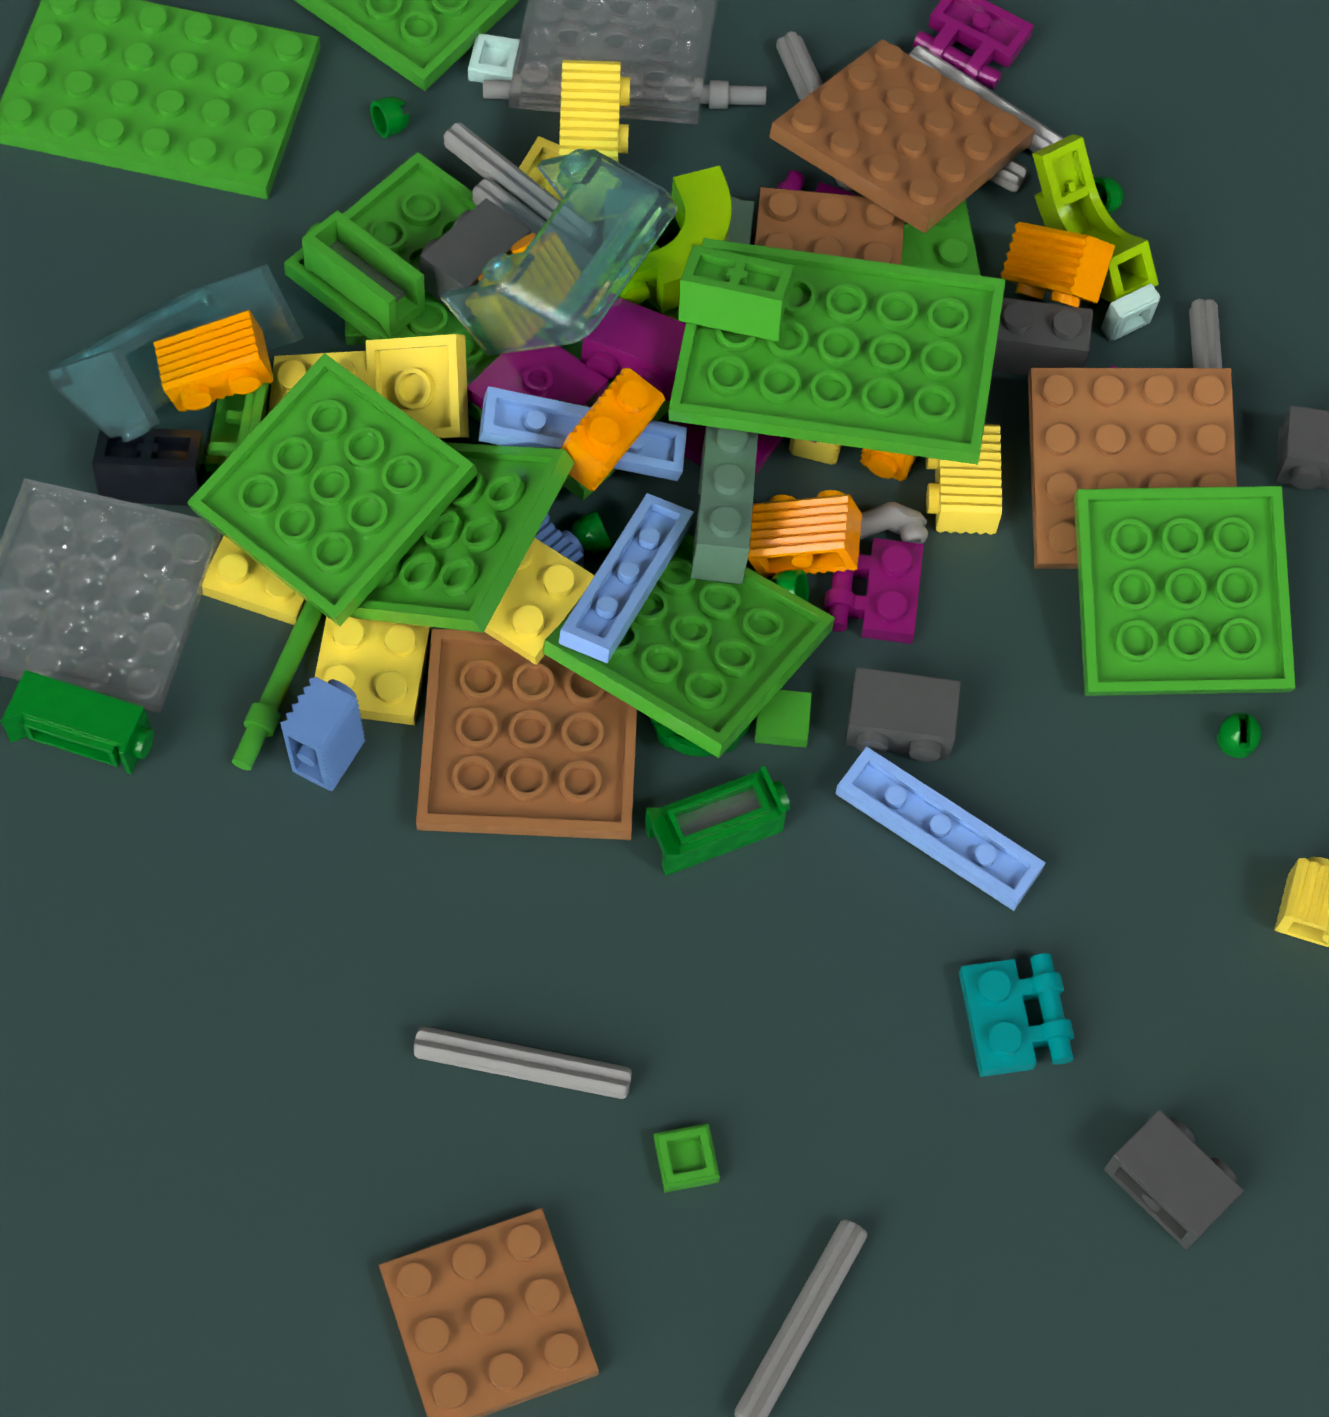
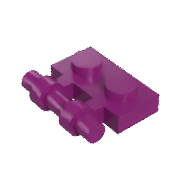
[912,0,1034,90]
[824,538,924,644]

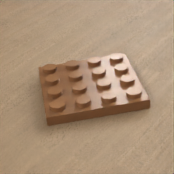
[769,39,1035,233]
[1028,368,1237,569]
[416,629,637,840]

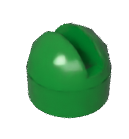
[370,97,411,138]
[1094,176,1124,214]
[571,510,613,555]
[770,569,809,602]
[1217,713,1262,758]

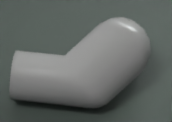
[860,502,928,544]

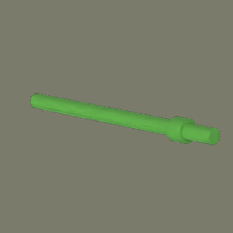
[232,601,323,771]

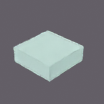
[468,34,523,83]
[1101,283,1161,341]

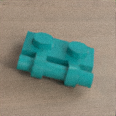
[959,953,1075,1077]

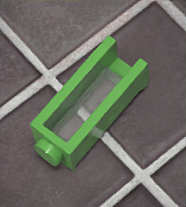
[302,210,425,339]

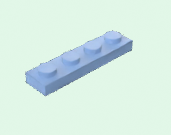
[478,386,687,481]
[559,493,694,664]
[835,746,1046,911]

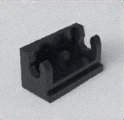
[92,426,206,506]

